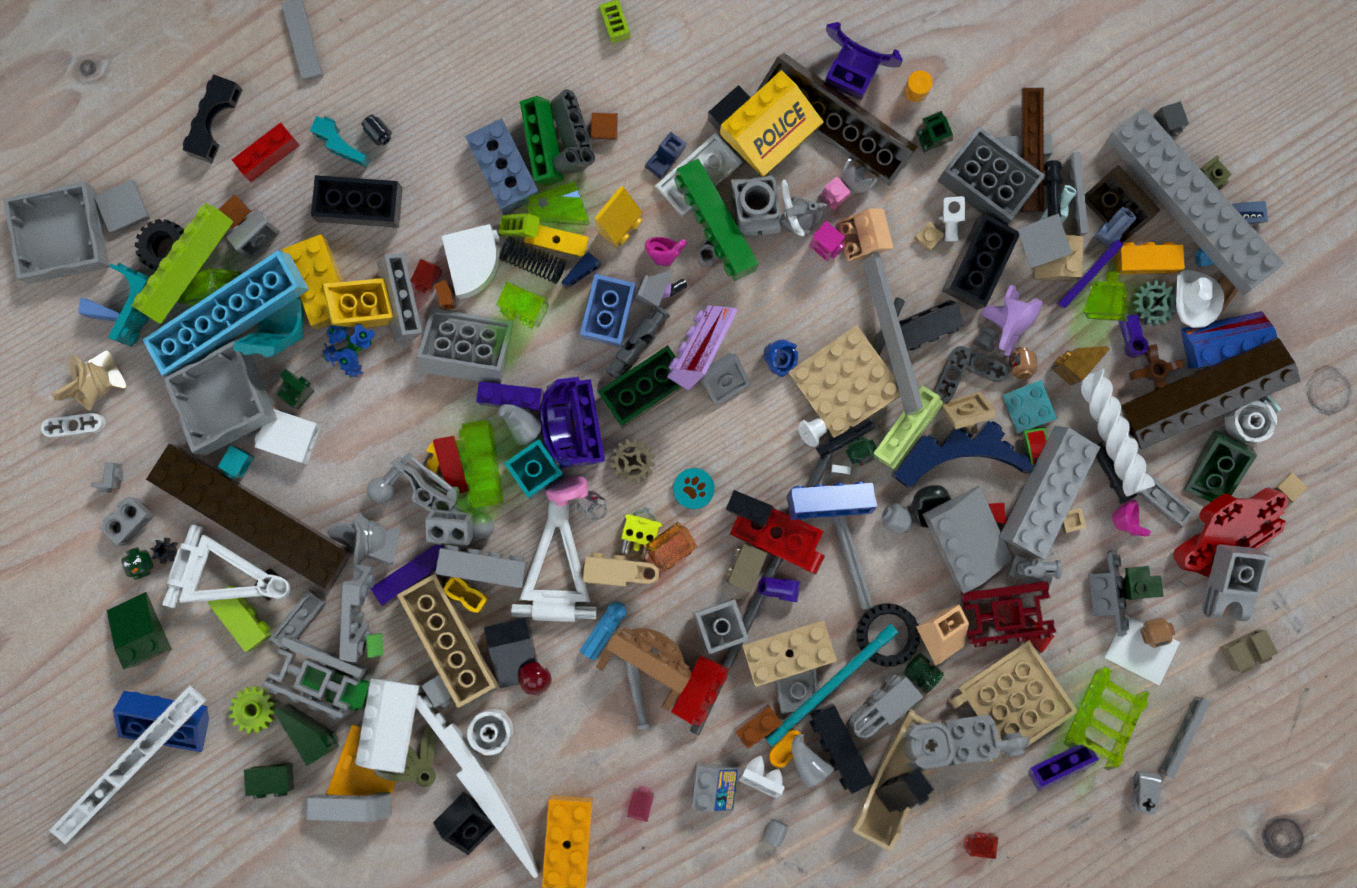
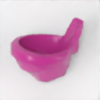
[645,237,686,266]
[1112,500,1151,537]

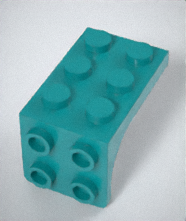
[108,263,149,347]
[233,297,304,357]

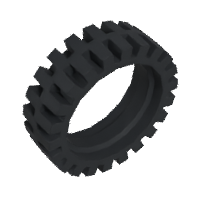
[856,603,921,667]

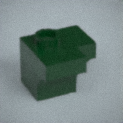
[916,111,953,152]
[277,369,314,410]
[1122,566,1164,600]

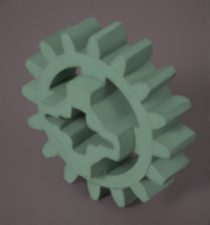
[1131,280,1177,326]

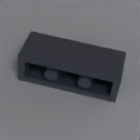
[899,300,964,351]
[875,768,934,812]

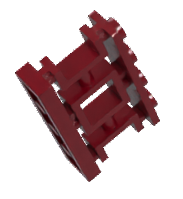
[960,581,1056,647]

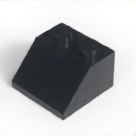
[433,792,496,855]

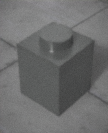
[1155,101,1189,137]

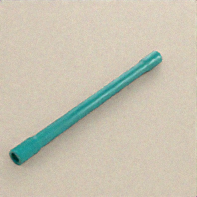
[765,623,899,747]

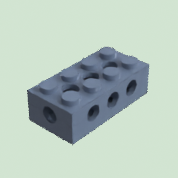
[465,118,541,215]

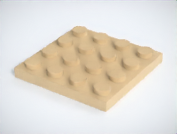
[789,325,900,438]

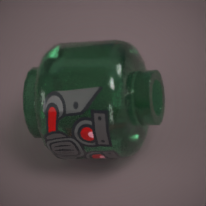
[845,436,877,466]

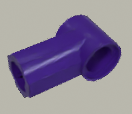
[1118,315,1149,358]
[758,577,801,602]

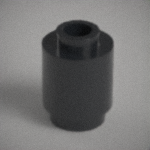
[361,114,392,146]

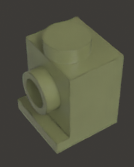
[1200,155,1232,190]

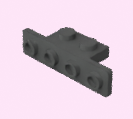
[1089,550,1129,636]

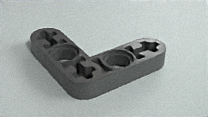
[934,346,1009,403]

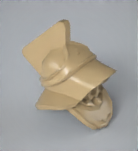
[51,351,126,411]

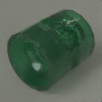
[903,653,944,693]

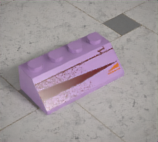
[667,305,738,390]

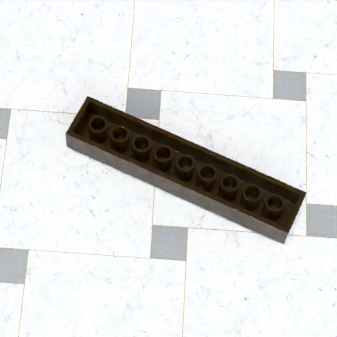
[146,444,353,589]

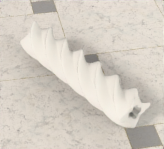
[1079,369,1155,497]

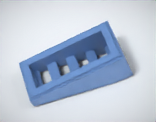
[78,298,120,321]

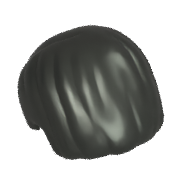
[912,485,951,528]

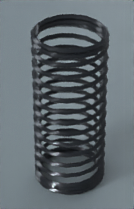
[499,236,566,284]

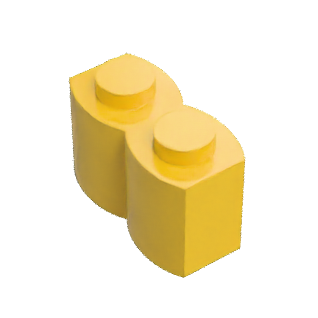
[443,577,490,613]

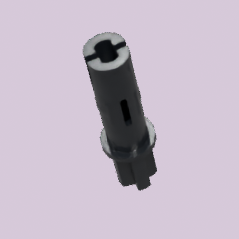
[816,418,876,459]

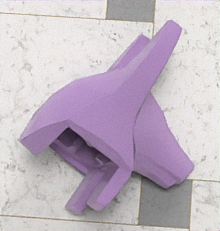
[981,285,1043,357]

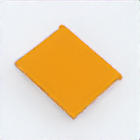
[326,724,411,796]

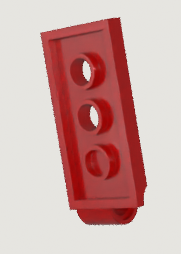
[730,509,825,575]

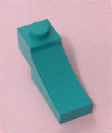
[310,116,370,168]

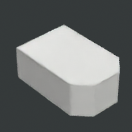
[830,465,851,475]

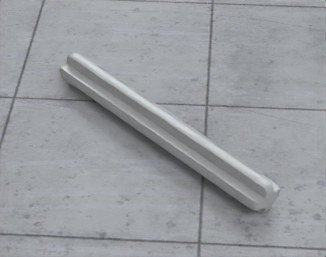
[833,516,873,610]

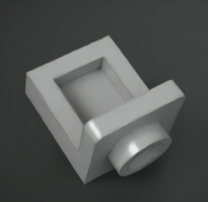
[91,462,124,493]

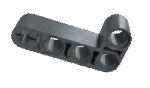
[550,89,595,173]

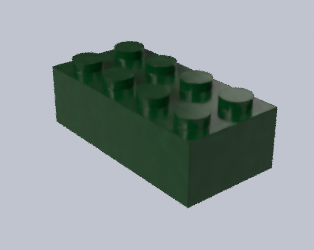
[598,345,684,429]

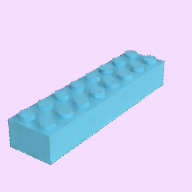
[142,250,309,376]

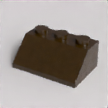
[1085,165,1160,243]

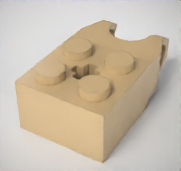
[583,553,659,586]

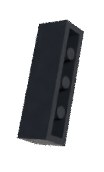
[809,703,874,794]

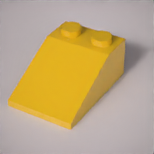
[594,186,643,248]
[322,278,394,328]

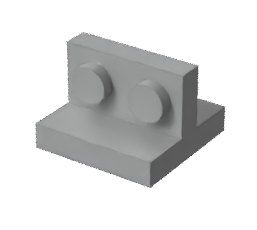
[699,352,751,406]

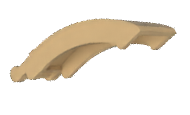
[852,709,932,852]

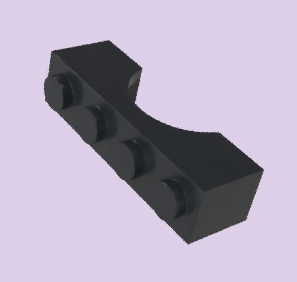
[182,74,243,164]

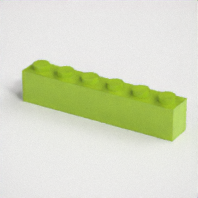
[131,203,234,324]

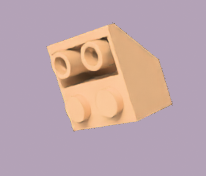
[837,208,894,262]
[916,605,969,665]

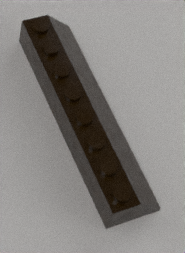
[757,53,918,186]
[1121,337,1301,450]

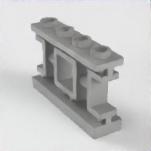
[263,636,367,720]

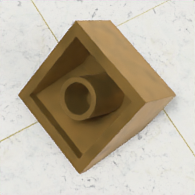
[1052,346,1110,386]

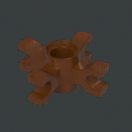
[1129,344,1184,390]

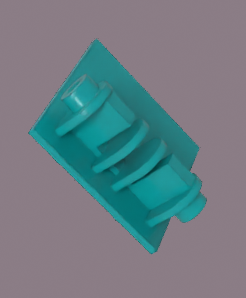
[1002,380,1057,434]

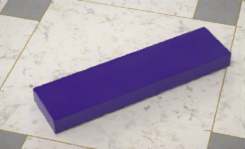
[1056,239,1123,308]
[370,544,446,606]

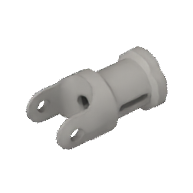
[1021,560,1062,579]

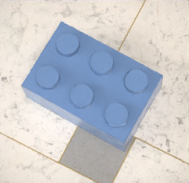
[580,274,636,347]

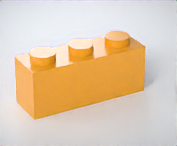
[1115,242,1185,275]

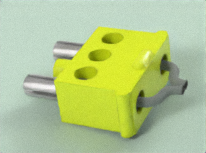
[621,507,662,560]

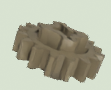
[610,439,655,484]

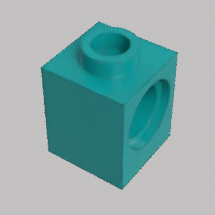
[218,445,255,480]

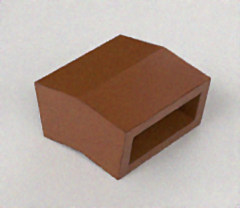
[591,113,618,140]
[218,194,252,229]
[433,280,457,310]

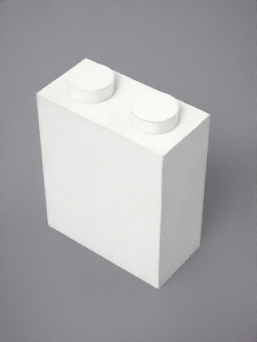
[254,409,322,464]

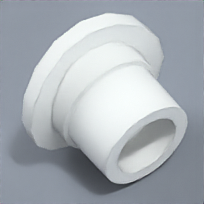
[798,418,827,447]

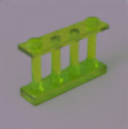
[1063,667,1150,770]

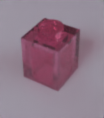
[627,786,654,822]

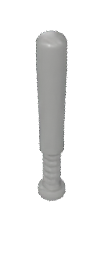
[624,660,650,730]

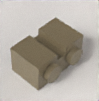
[725,543,767,592]
[1220,629,1278,673]

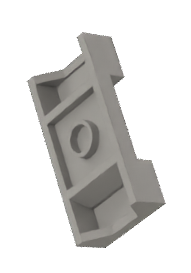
[339,564,375,662]

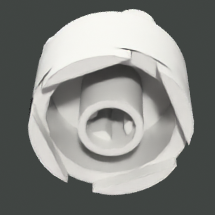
[1224,400,1277,444]
[467,709,513,755]

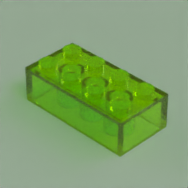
[459,420,504,510]

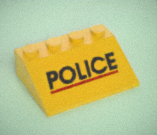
[720,70,823,177]

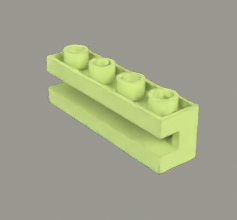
[873,386,944,471]

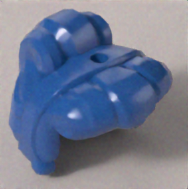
[763,339,798,377]

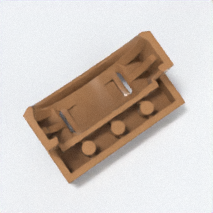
[595,627,692,712]

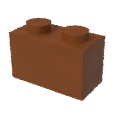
[734,704,782,749]

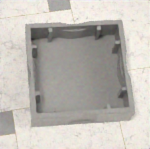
[3,182,109,284]
[163,340,277,456]

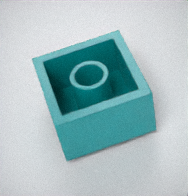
[504,439,564,499]

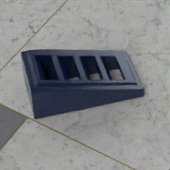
[562,252,601,289]

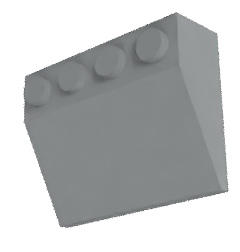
[417,308,513,384]
[923,486,1013,593]

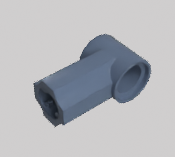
[1093,207,1136,248]

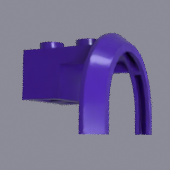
[825,22,903,101]

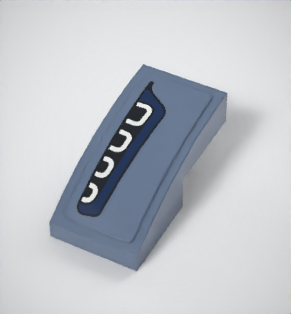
[1232,201,1268,225]

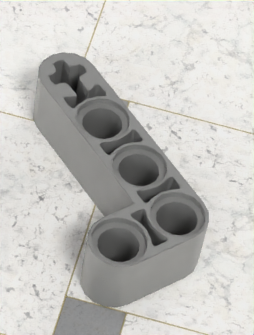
[305,792,392,822]

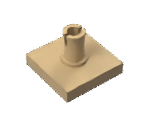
[941,392,996,435]

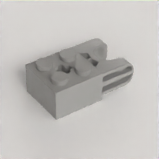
[1202,544,1270,621]
[849,673,923,738]

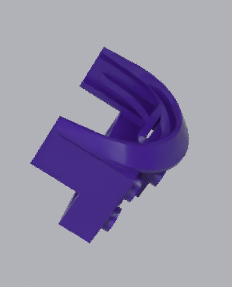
[540,377,605,469]

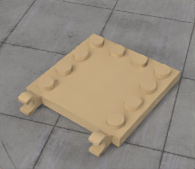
[948,640,1078,763]

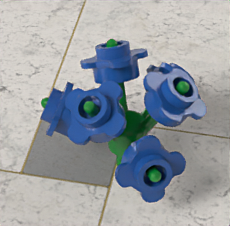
[322,325,375,378]

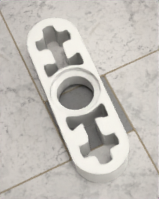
[41,413,106,438]

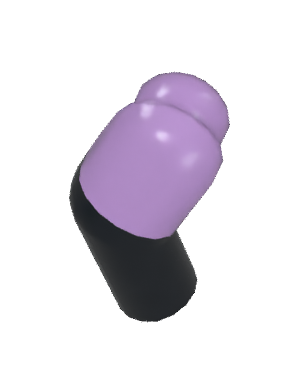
[662,279,687,298]

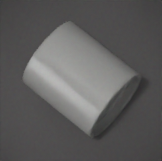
[763,819,789,847]

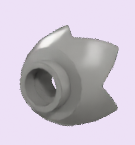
[842,158,878,195]

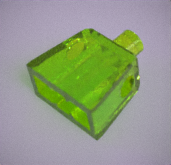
[1084,271,1128,321]

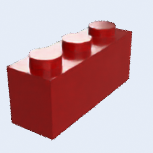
[231,122,300,182]
[671,655,729,726]

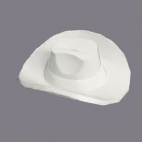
[1176,270,1224,328]

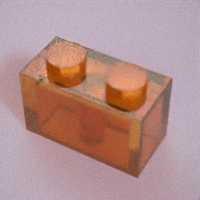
[644,522,697,571]

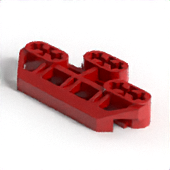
[1173,487,1288,577]

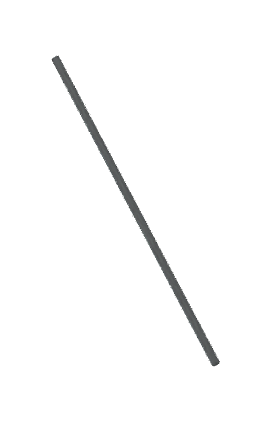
[690,297,905,735]

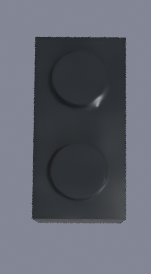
[726,490,775,528]

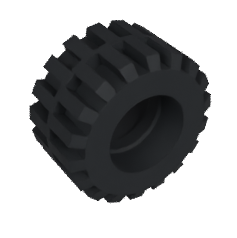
[135,219,184,272]

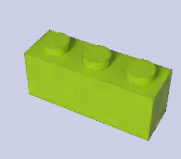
[207,586,272,653]

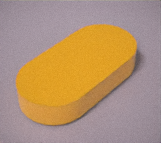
[769,729,804,768]

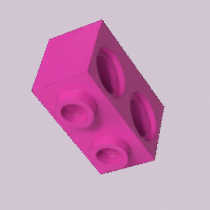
[809,221,845,261]

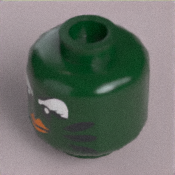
[121,547,154,580]

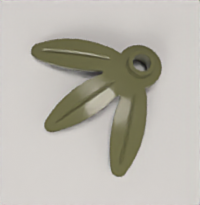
[374,724,436,787]

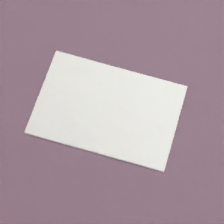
[1105,615,1180,686]

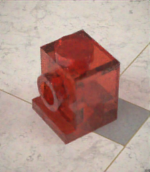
[963,832,998,859]

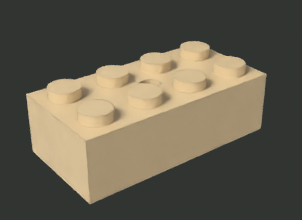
[742,620,837,687]

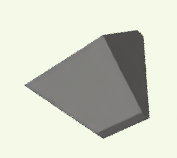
[634,269,674,307]

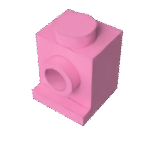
[819,176,850,211]

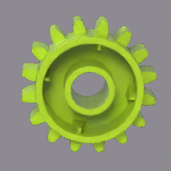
[228,686,277,734]

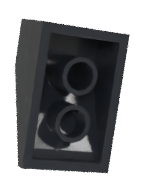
[484,617,538,688]

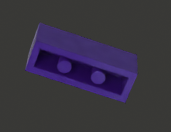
[476,381,544,412]
[1028,740,1099,792]

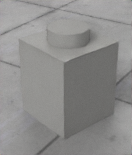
[422,674,453,708]

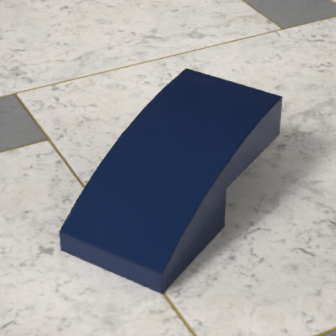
[645,132,687,179]

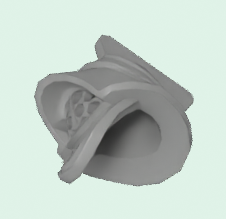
[328,512,400,568]

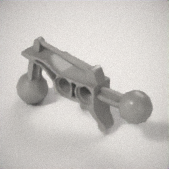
[367,453,494,539]

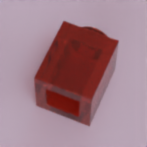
[410,259,443,294]

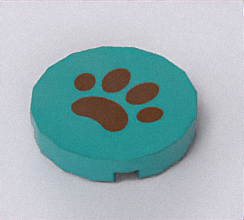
[673,468,715,509]

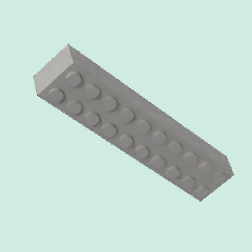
[1106,107,1285,296]

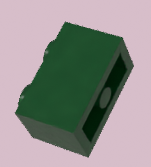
[244,763,294,799]

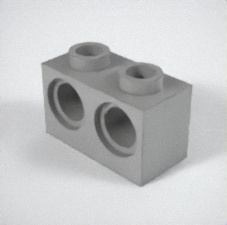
[99,497,154,546]
[425,510,474,547]

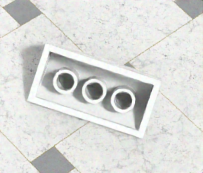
[355,678,419,773]

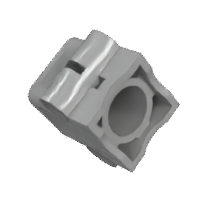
[731,174,781,238]

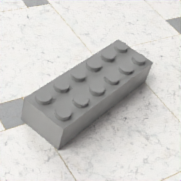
[999,426,1100,560]

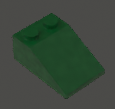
[1184,429,1257,502]
[107,592,172,669]
[273,704,339,766]

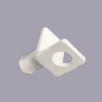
[939,196,965,241]

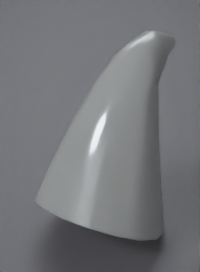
[498,404,541,446]
[792,734,834,788]

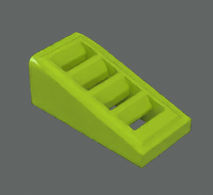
[599,0,631,44]
[498,213,540,238]

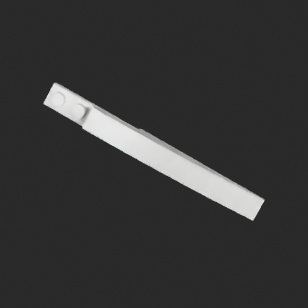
[49,685,206,844]
[416,694,540,879]

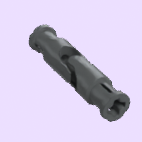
[604,306,670,379]

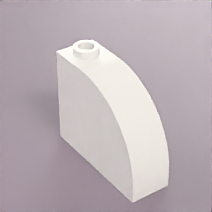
[442,224,500,300]

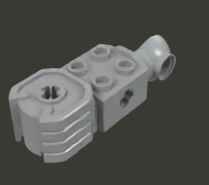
[902,715,1030,771]

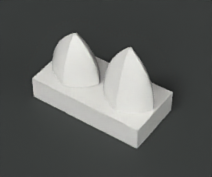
[738,756,784,799]

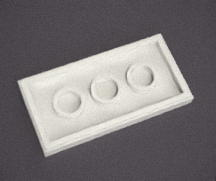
[655,133,743,217]

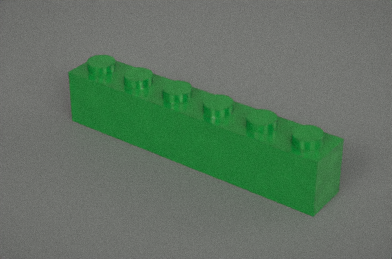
[674,159,759,281]

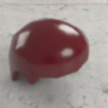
[517,662,552,695]

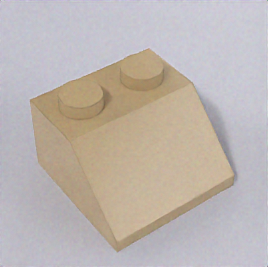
[1034,235,1083,282]

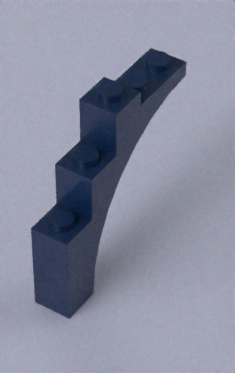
[891,421,1034,488]

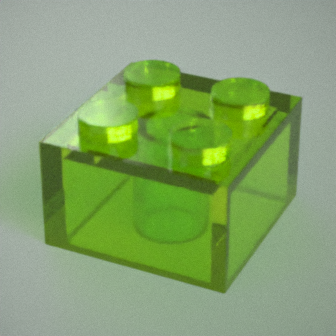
[496,282,549,329]

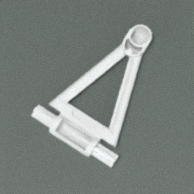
[511,501,597,622]
[162,524,290,609]

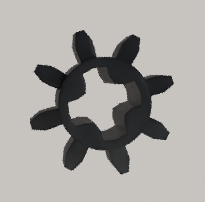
[150,538,178,564]

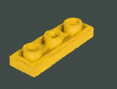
[524,225,589,258]

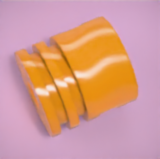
[904,70,933,102]

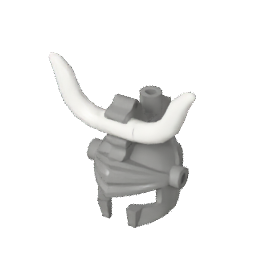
[780,180,831,237]

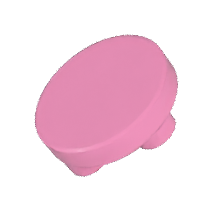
[546,476,588,506]

